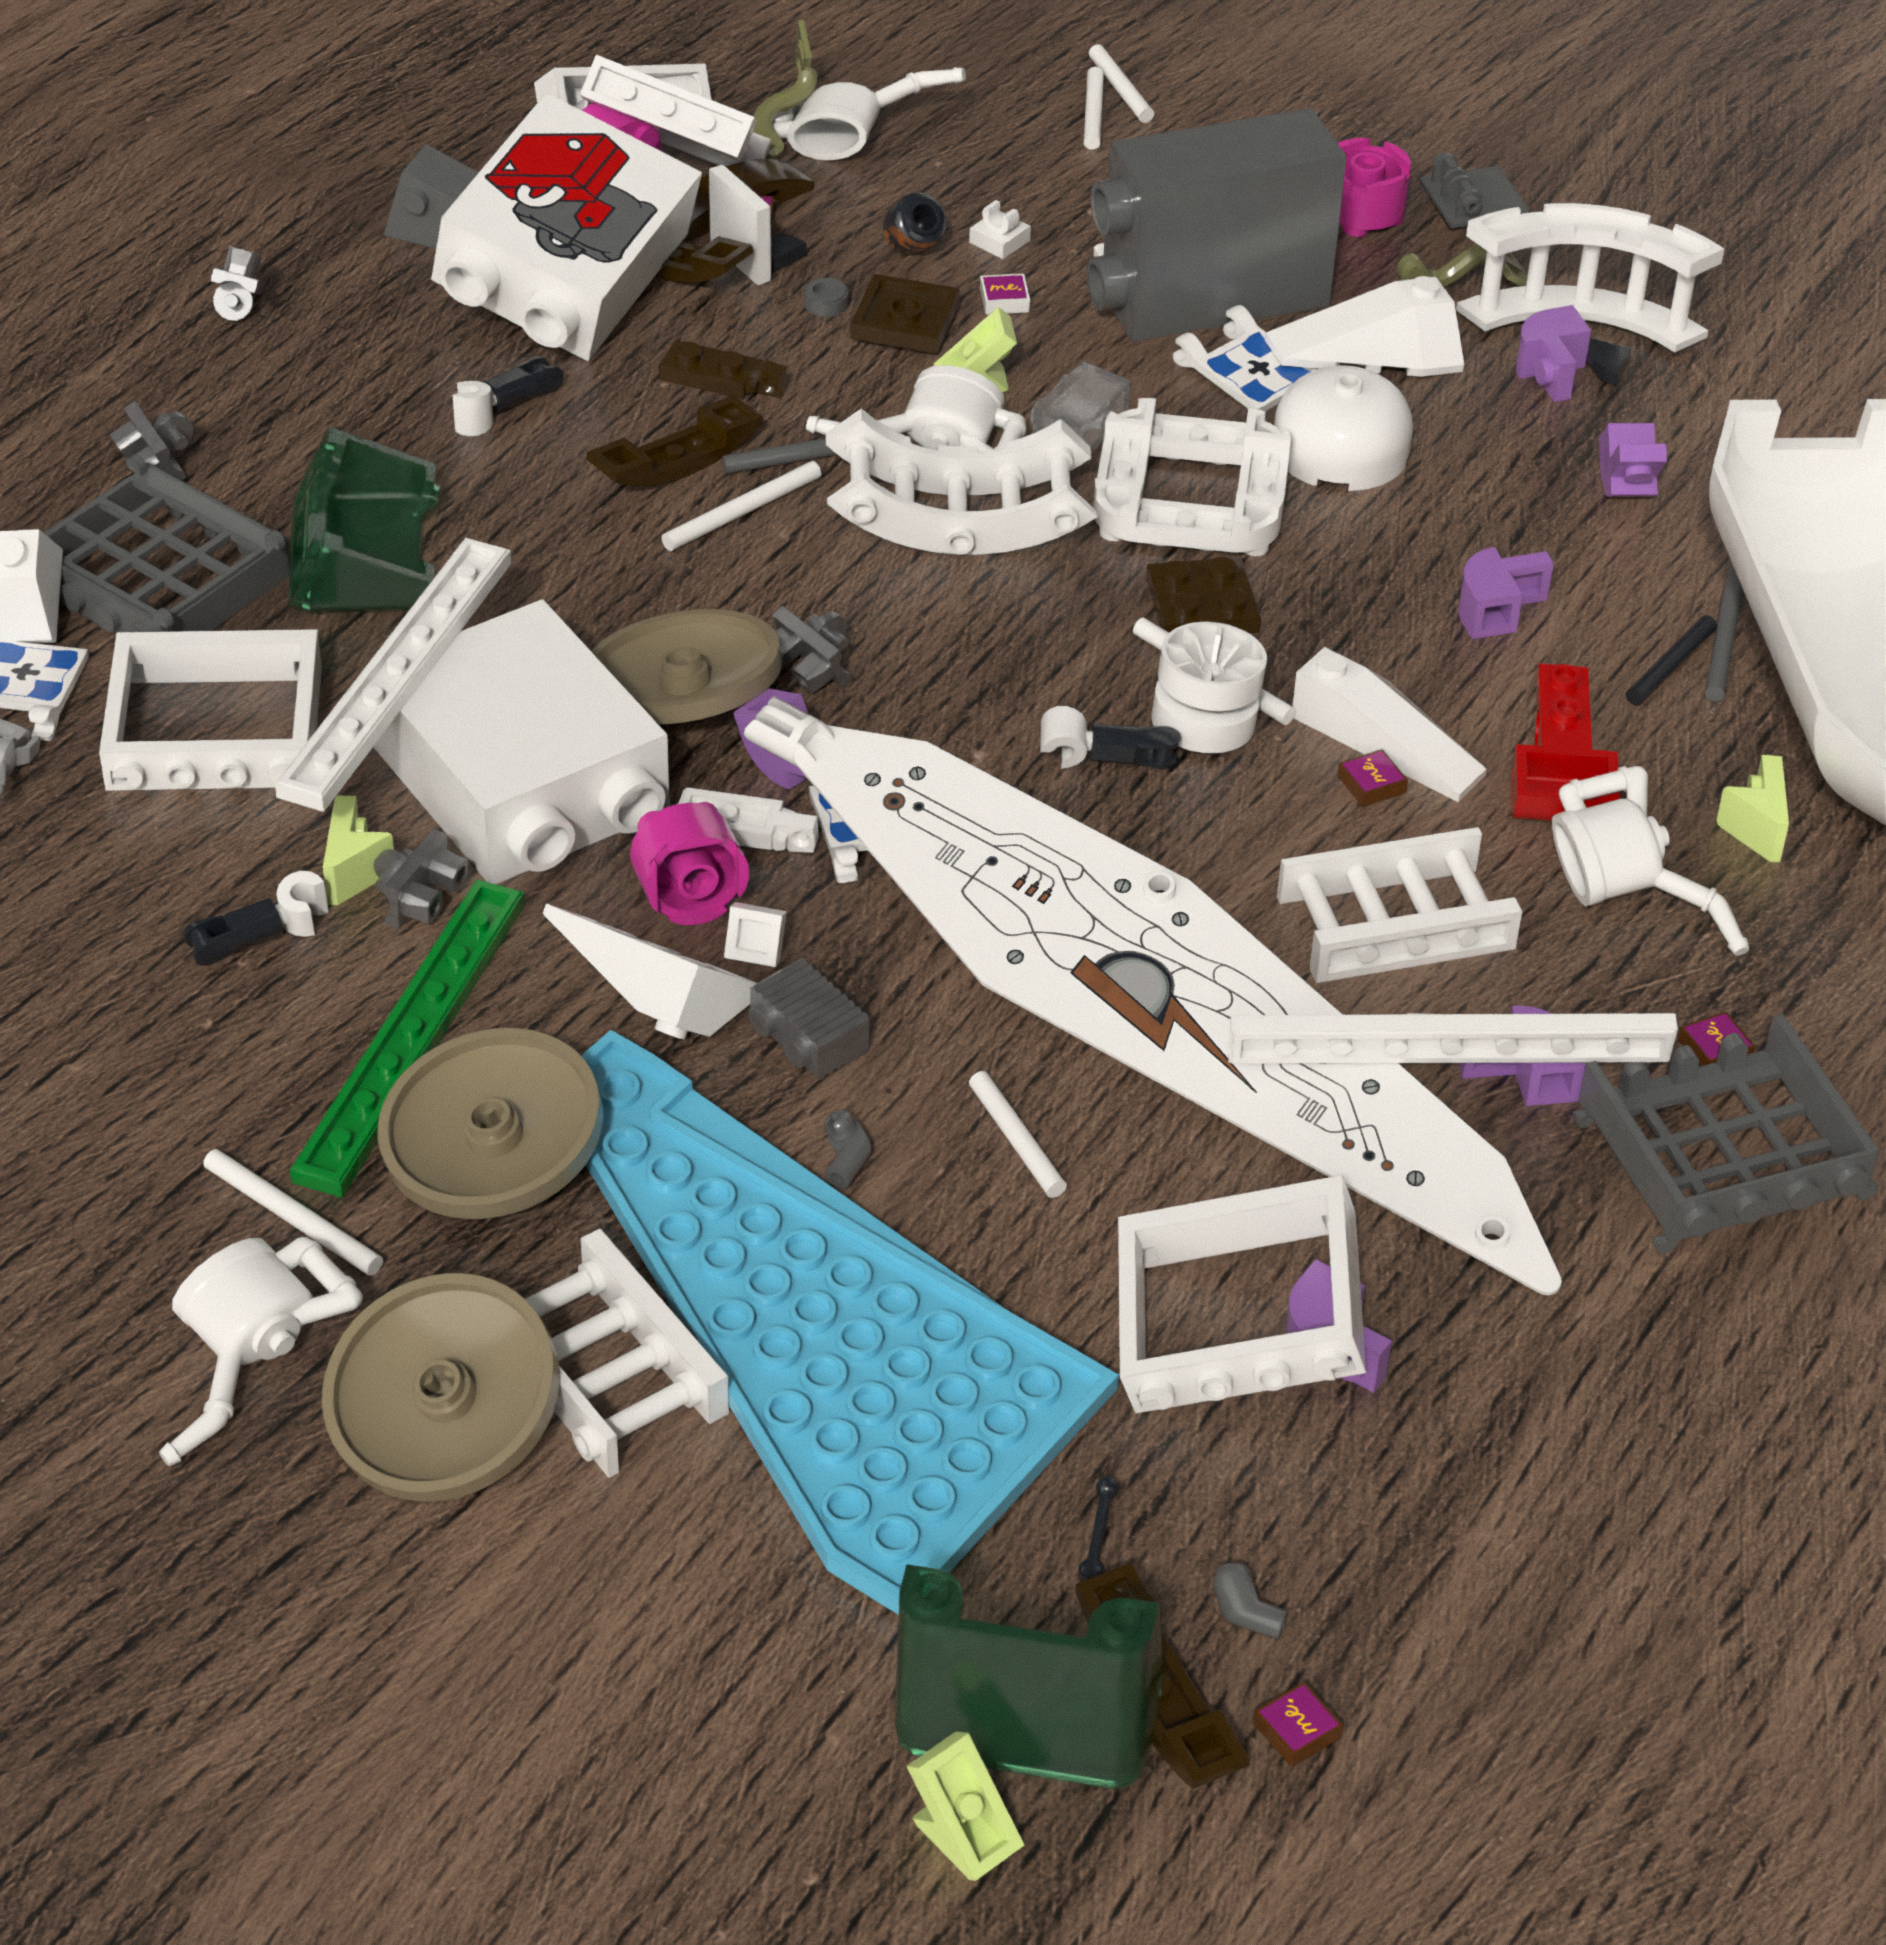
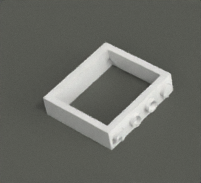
[99,629,322,790]
[1118,1175,1366,1413]

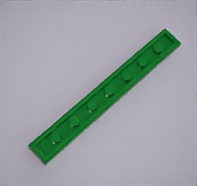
[290,879,525,1198]

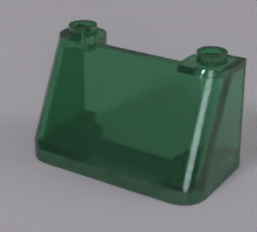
[288,426,440,613]
[895,1564,1163,1788]

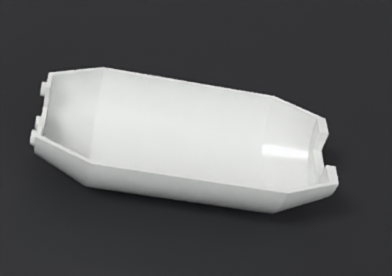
[1709,399,1886,825]

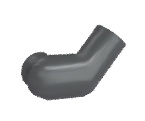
[824,1110,872,1189]
[1213,1561,1289,1640]

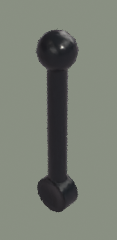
[1078,1477,1119,1582]

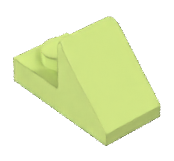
[934,307,1017,392]
[1716,755,1789,862]
[323,795,394,905]
[906,1731,1024,1881]

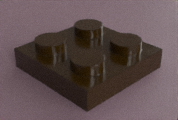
[850,274,960,354]
[1146,556,1261,633]

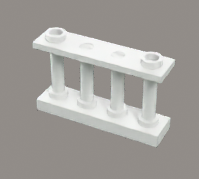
[580,55,772,167]
[1277,827,1522,983]
[526,1229,729,1478]

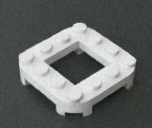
[1093,398,1291,556]

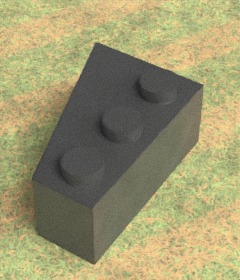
[383,144,478,248]

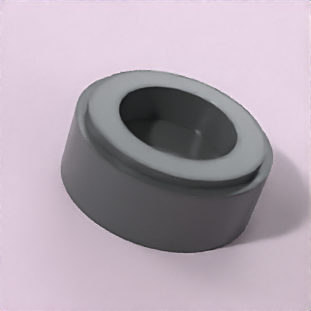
[804,278,848,317]

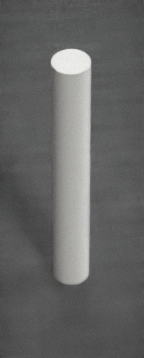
[1089,44,1154,123]
[1084,67,1104,150]
[969,1071,1067,1198]

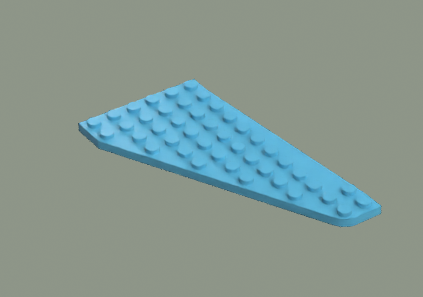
[581,1030,1119,1619]

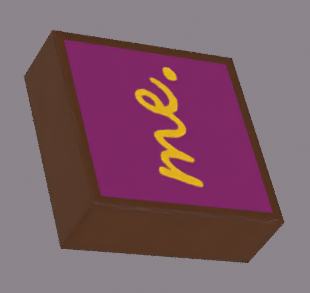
[1337,749,1408,807]
[1678,1011,1756,1066]
[1253,1682,1343,1768]

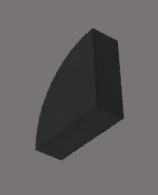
[771,234,807,272]
[1586,338,1631,386]

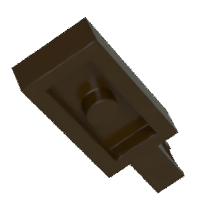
[659,340,787,399]

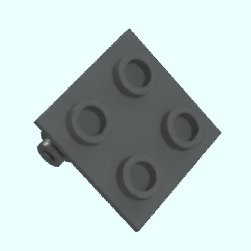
[1419,153,1531,228]

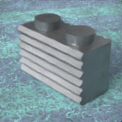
[748,958,869,1080]

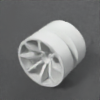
[1151,622,1267,753]

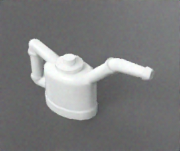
[772,67,966,160]
[806,365,1027,452]
[1552,766,1749,956]
[159,1237,363,1467]

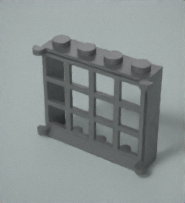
[21,454,290,634]
[1573,1014,1879,1254]

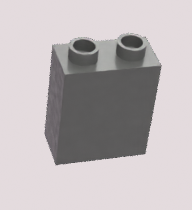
[1087,108,1347,342]

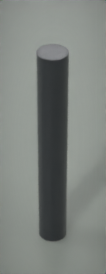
[1626,615,1717,706]

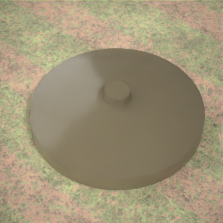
[591,609,782,724]
[378,1028,603,1219]
[322,1273,560,1502]

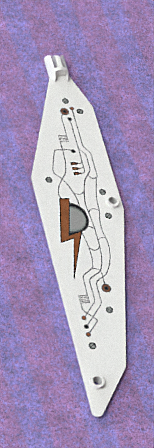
[744,696,1561,1295]

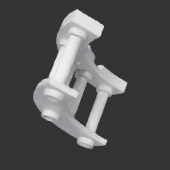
[1456,203,1724,353]
[826,408,1097,555]

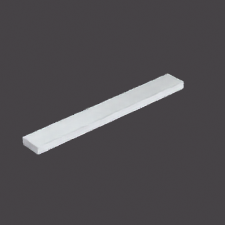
[275,538,511,812]
[1228,1013,1678,1064]

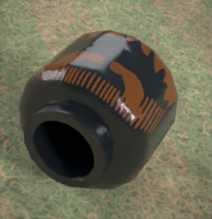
[883,192,946,255]

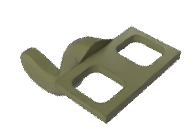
[753,19,818,160]
[1397,244,1528,288]

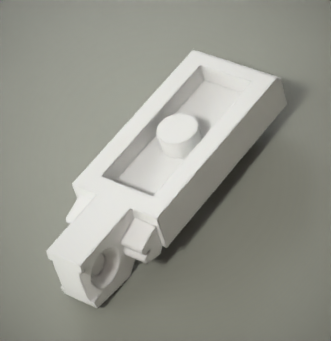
[678,787,819,853]

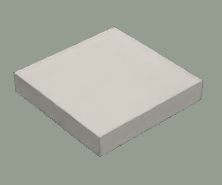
[709,164,771,285]

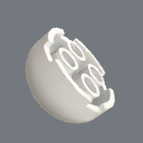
[1274,366,1413,491]

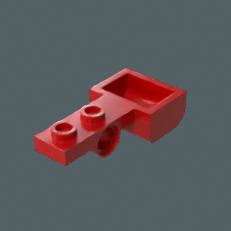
[1511,663,1620,821]

